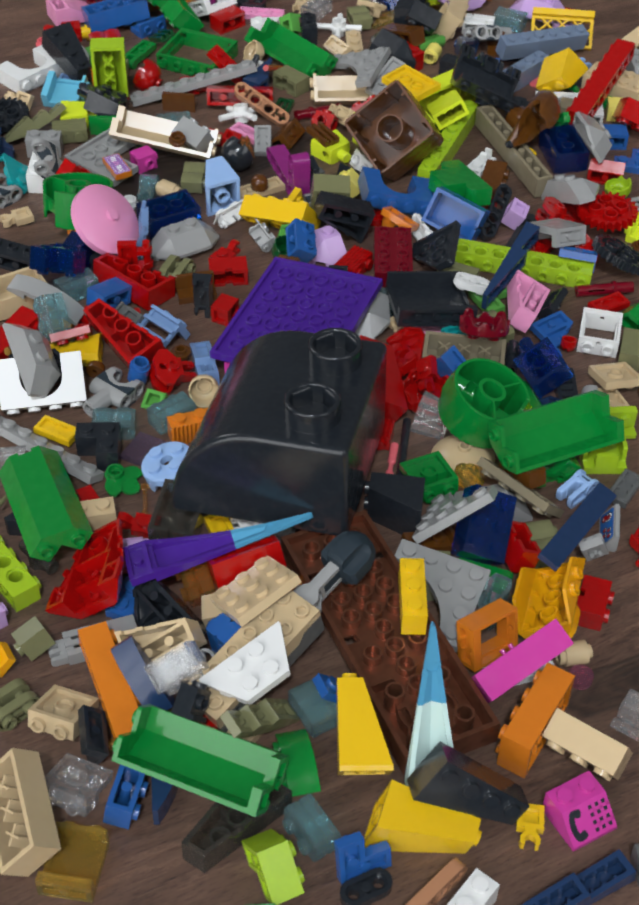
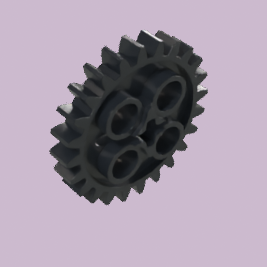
[0,97,30,135]
[592,234,639,276]

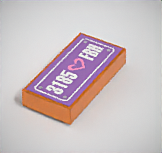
[102,153,132,181]

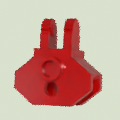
[535,197,576,222]
[149,349,197,395]

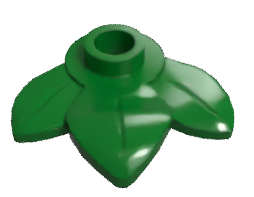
[104,463,143,497]

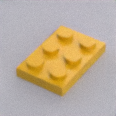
[381,64,441,102]

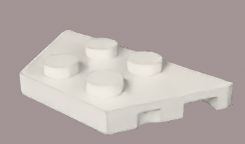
[198,621,291,704]

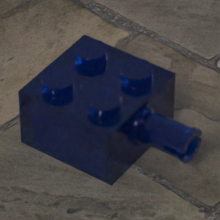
[513,337,574,399]

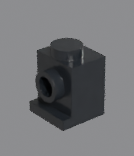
[171,680,212,723]

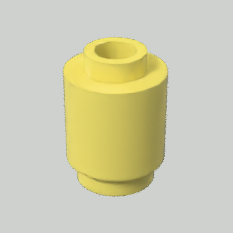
[424,42,442,64]

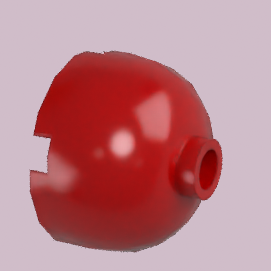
[133,58,163,91]

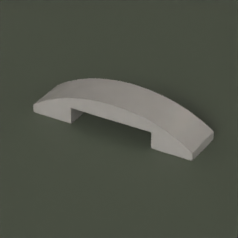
[7,274,85,326]

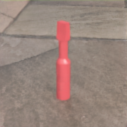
[386,442,399,474]

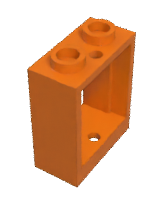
[456,598,518,672]

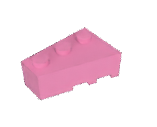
[507,270,550,333]

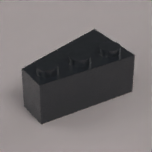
[314,191,375,244]

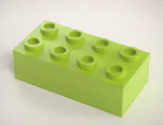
[90,37,129,97]

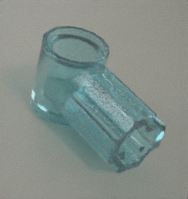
[137,174,159,204]

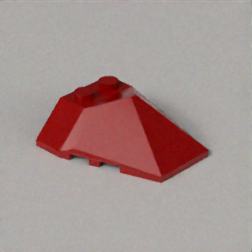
[45,518,124,619]

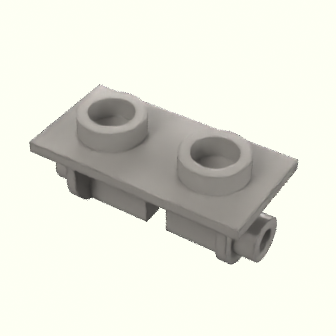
[249,218,276,252]

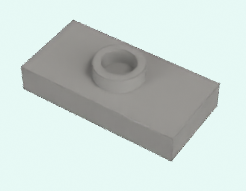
[254,125,271,156]

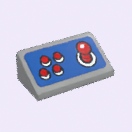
[599,504,620,552]

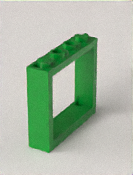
[156,28,238,76]

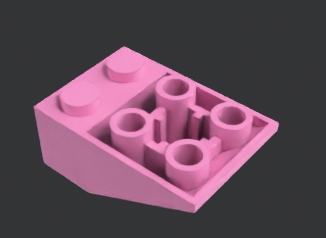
[45,0,89,26]

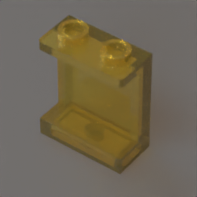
[35,821,110,903]

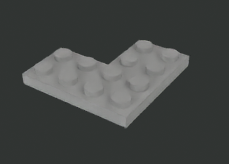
[64,128,139,187]

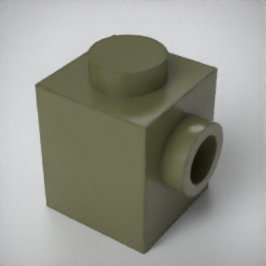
[11,616,55,661]

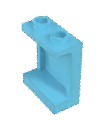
[40,71,91,107]

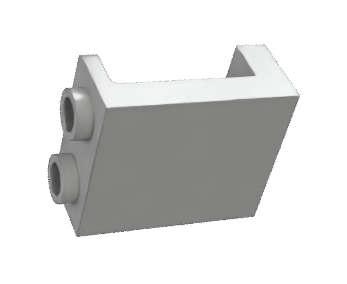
[530,218,586,248]

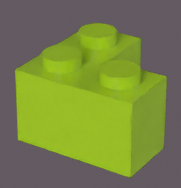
[241,828,305,905]

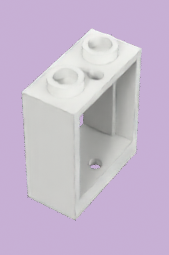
[576,307,623,358]

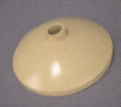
[431,435,495,483]

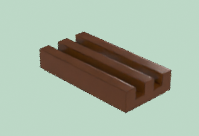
[306,121,339,147]

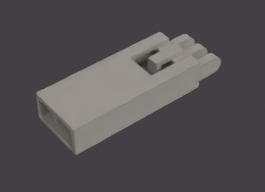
[48,614,137,667]

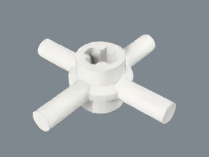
[317,13,362,39]
[218,103,257,123]

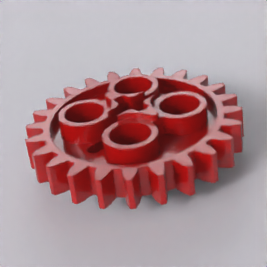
[578,191,638,232]

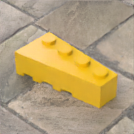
[238,193,321,230]

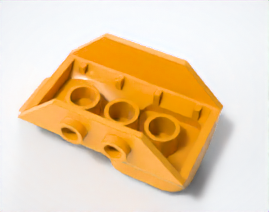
[512,557,586,639]

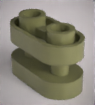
[159,254,196,287]
[0,678,40,732]

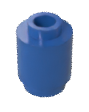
[127,356,150,385]

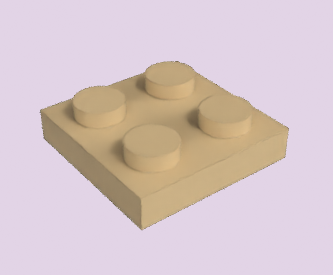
[588,362,639,391]

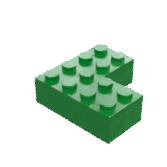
[148,0,205,37]

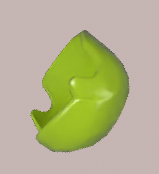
[604,176,632,198]

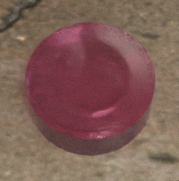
[569,664,594,690]

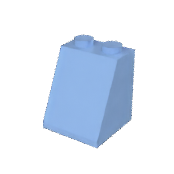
[205,156,240,217]

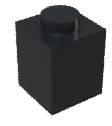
[439,53,458,74]

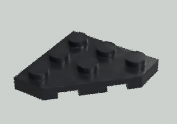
[412,220,461,271]

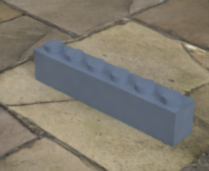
[496,24,590,61]
[476,50,550,106]

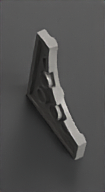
[333,47,391,88]
[412,485,498,544]
[394,538,491,653]

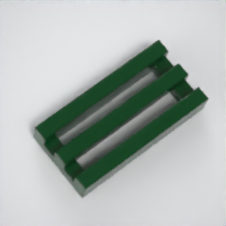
[148,29,175,43]
[271,97,295,121]

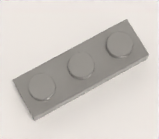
[365,56,406,96]

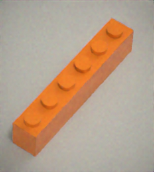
[77,621,141,741]

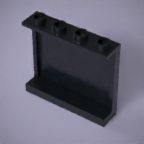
[385,271,478,327]

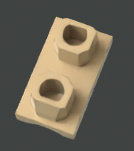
[328,103,354,126]

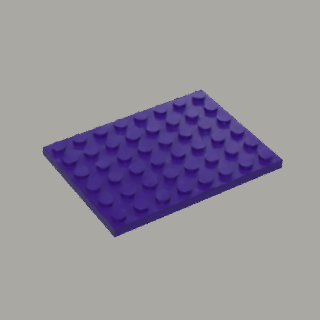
[209,257,383,363]

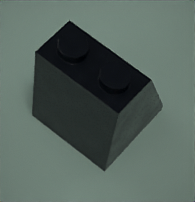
[364,472,425,535]

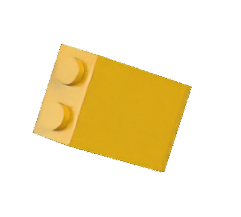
[536,47,588,92]

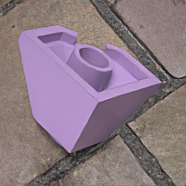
[309,225,347,267]

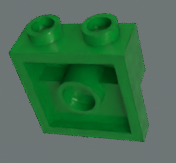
[399,451,459,503]

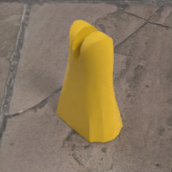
[50,333,103,367]

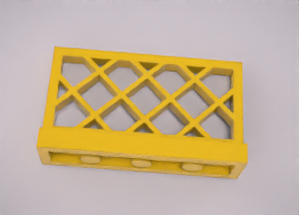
[531,7,595,50]

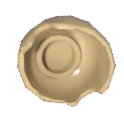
[243,40,265,60]
[188,374,219,408]

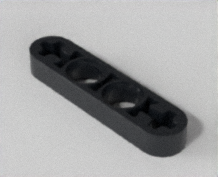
[478,184,512,242]

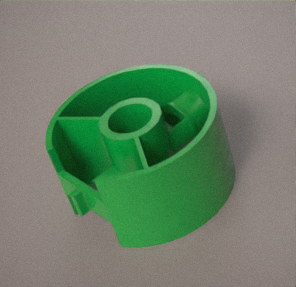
[42,172,114,230]
[438,358,530,449]

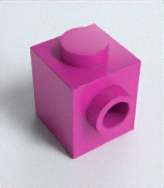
[129,145,158,174]

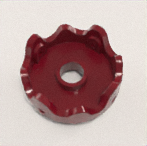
[459,307,511,341]

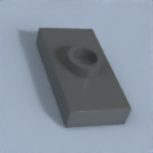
[610,468,639,509]

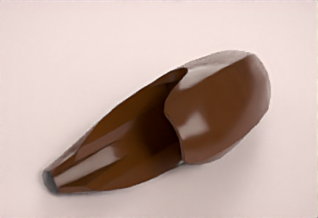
[505,90,561,148]

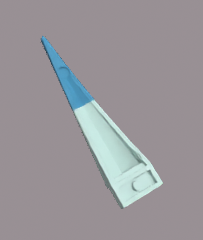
[404,621,454,787]

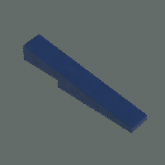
[481,221,540,310]
[537,482,617,572]
[522,849,636,905]

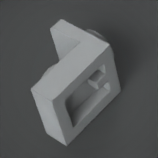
[579,533,609,562]

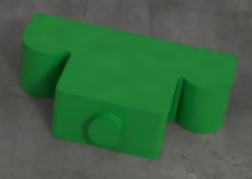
[428,159,493,206]

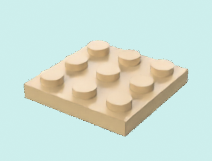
[210,555,302,627]

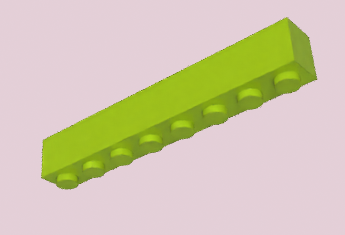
[417,100,479,178]

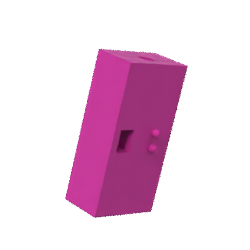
[471,619,574,703]

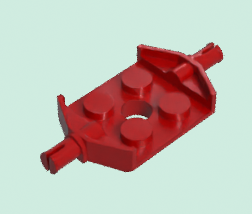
[386,327,425,380]

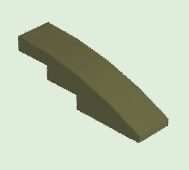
[4,102,66,143]
[220,698,300,738]

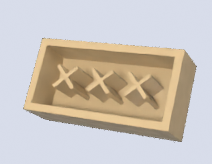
[0,748,61,877]

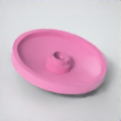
[71,184,139,256]

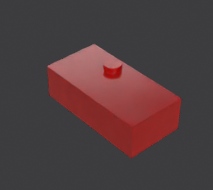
[359,335,408,422]

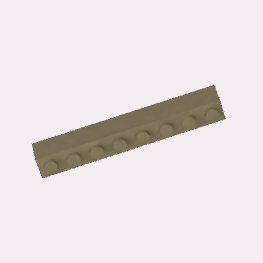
[475,104,553,197]

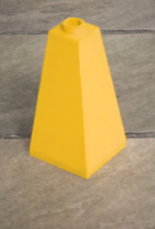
[336,673,394,775]
[364,780,482,854]

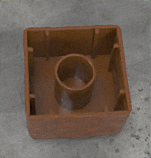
[344,80,444,181]

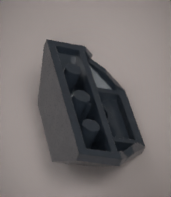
[367,28,416,69]
[132,579,207,636]

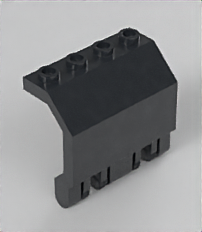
[450,43,521,112]

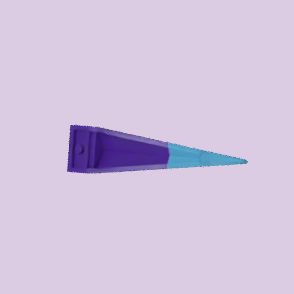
[123,512,313,587]

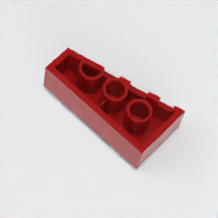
[93,253,176,311]
[83,298,165,369]

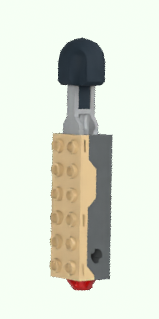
[188,530,376,732]

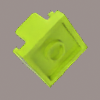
[579,434,628,474]

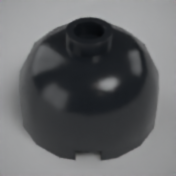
[221,136,254,172]

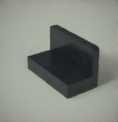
[78,705,109,770]

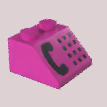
[543,771,617,852]

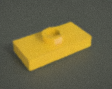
[33,415,76,447]

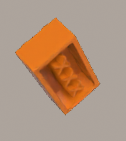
[495,662,575,779]

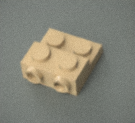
[28,685,99,741]

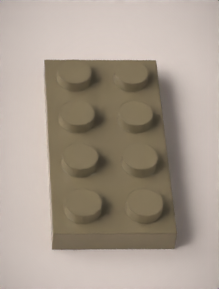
[477,456,565,518]

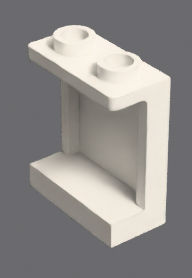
[188,0,237,17]

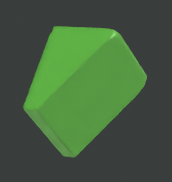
[140,388,170,413]

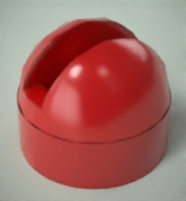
[561,335,578,352]

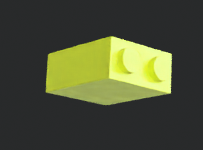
[426,89,470,130]

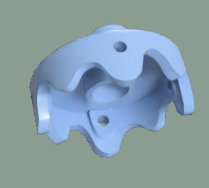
[141,441,189,492]

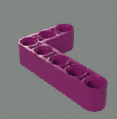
[266,144,310,196]

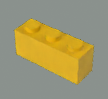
[398,558,428,635]

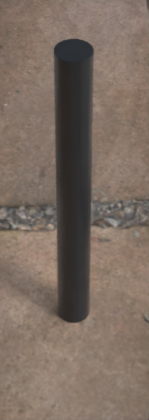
[396,418,411,475]

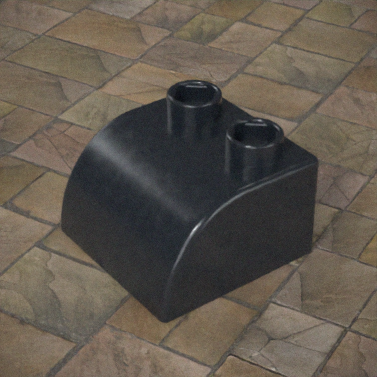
[172,328,387,536]

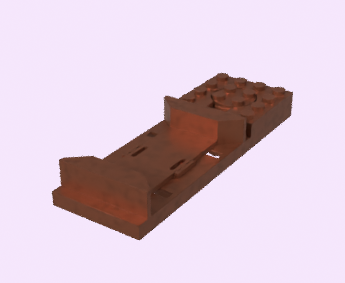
[281,510,500,776]

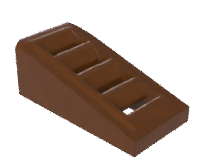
[499,462,546,489]

